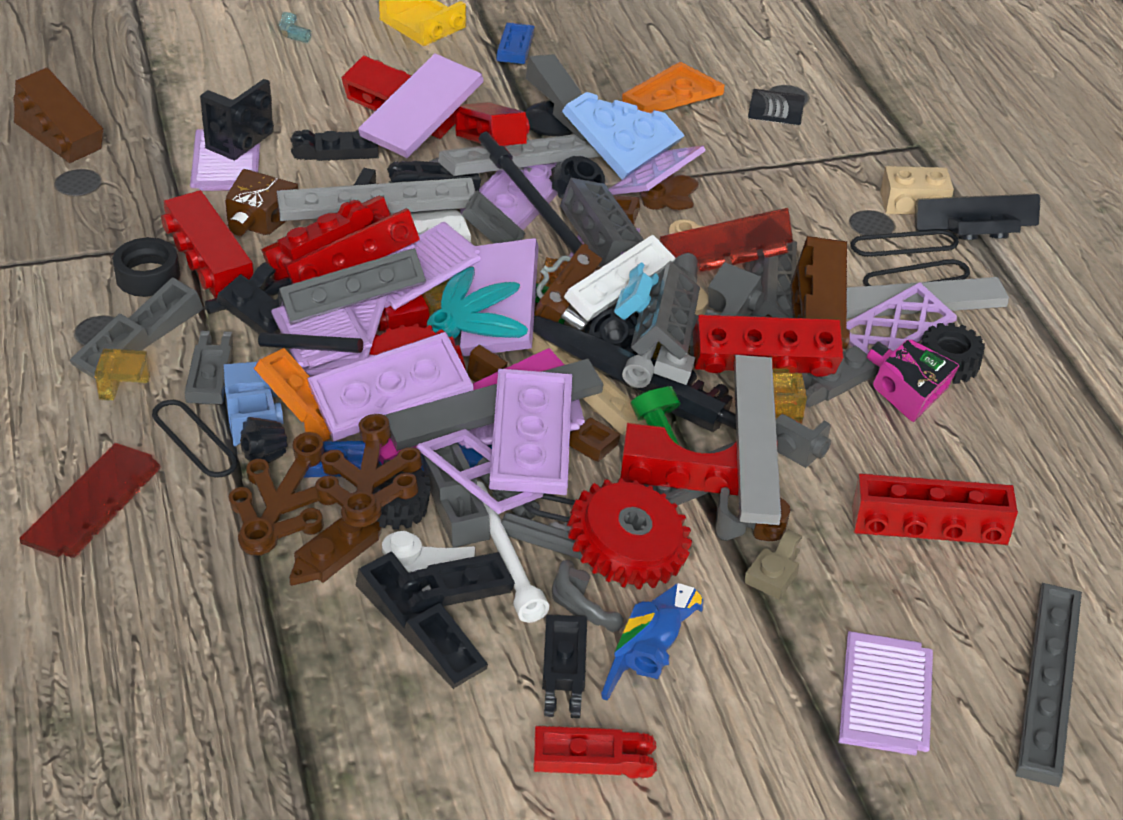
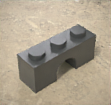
[688,262,765,365]

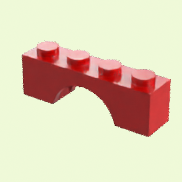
[620,423,778,496]

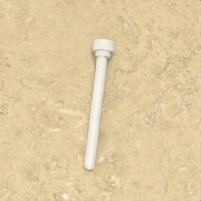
[477,481,549,623]

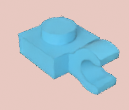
[614,262,659,320]

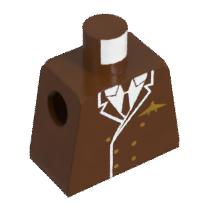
[225,169,298,236]

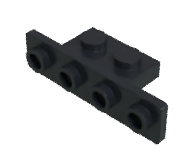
[915,193,1041,240]

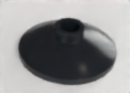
[525,100,573,137]

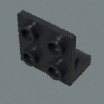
[200,79,274,161]

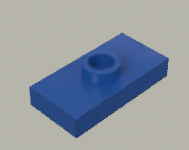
[497,23,534,64]

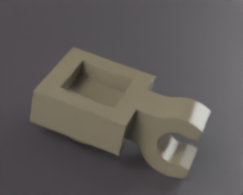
[744,529,802,600]

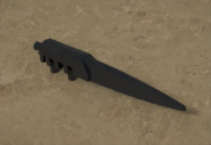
[533,315,736,432]

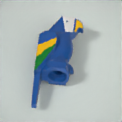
[601,583,704,701]

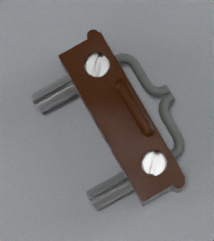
[534,244,603,330]

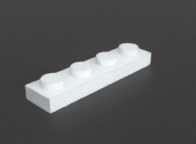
[564,235,676,322]

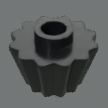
[240,417,288,464]

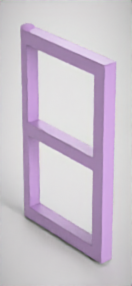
[416,429,544,514]

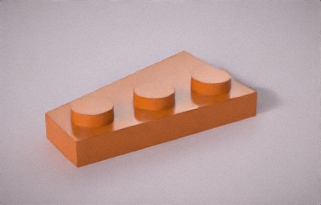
[622,61,725,113]

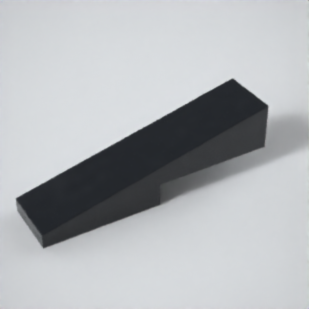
[355,551,488,689]

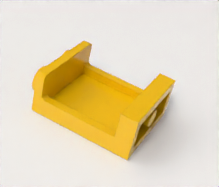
[379,0,466,46]

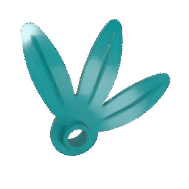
[427,266,528,338]

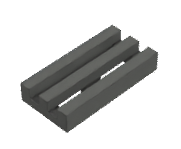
[462,190,525,244]

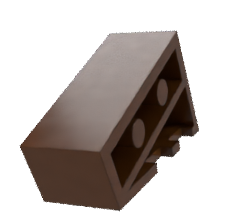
[13,67,103,163]
[790,236,850,349]

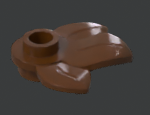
[640,174,699,210]

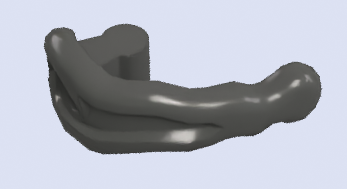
[552,560,624,632]

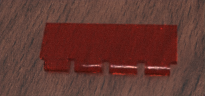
[660,207,794,272]
[19,443,161,558]

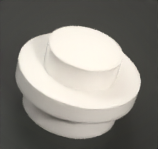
[382,531,422,566]

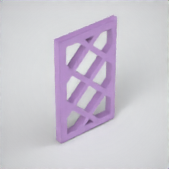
[609,145,705,195]
[846,282,957,354]

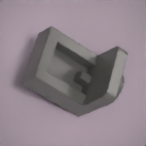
[776,414,831,468]

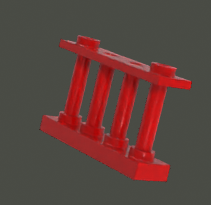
[261,195,420,284]

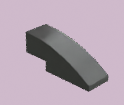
[420,443,490,548]

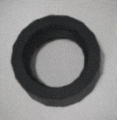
[112,237,180,297]

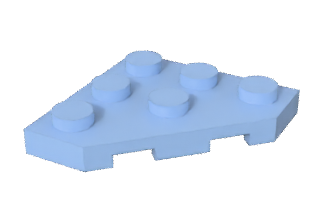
[562,92,685,180]

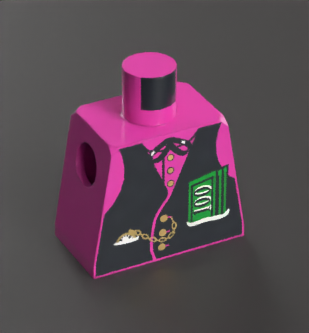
[867,340,959,422]

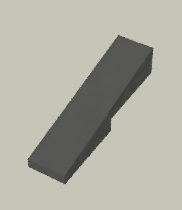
[525,54,587,141]
[70,277,204,380]

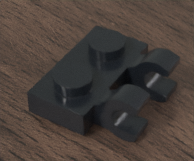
[216,262,292,334]

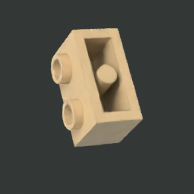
[880,166,954,215]

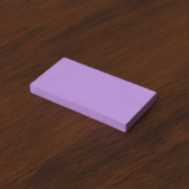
[358,54,484,158]
[460,162,558,230]
[460,238,539,357]
[307,332,473,441]
[489,369,572,495]

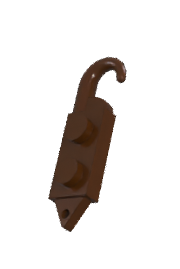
[289,517,381,586]

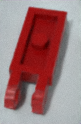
[277,199,374,260]
[534,726,657,779]

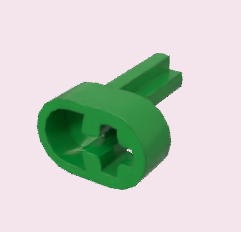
[630,386,681,445]

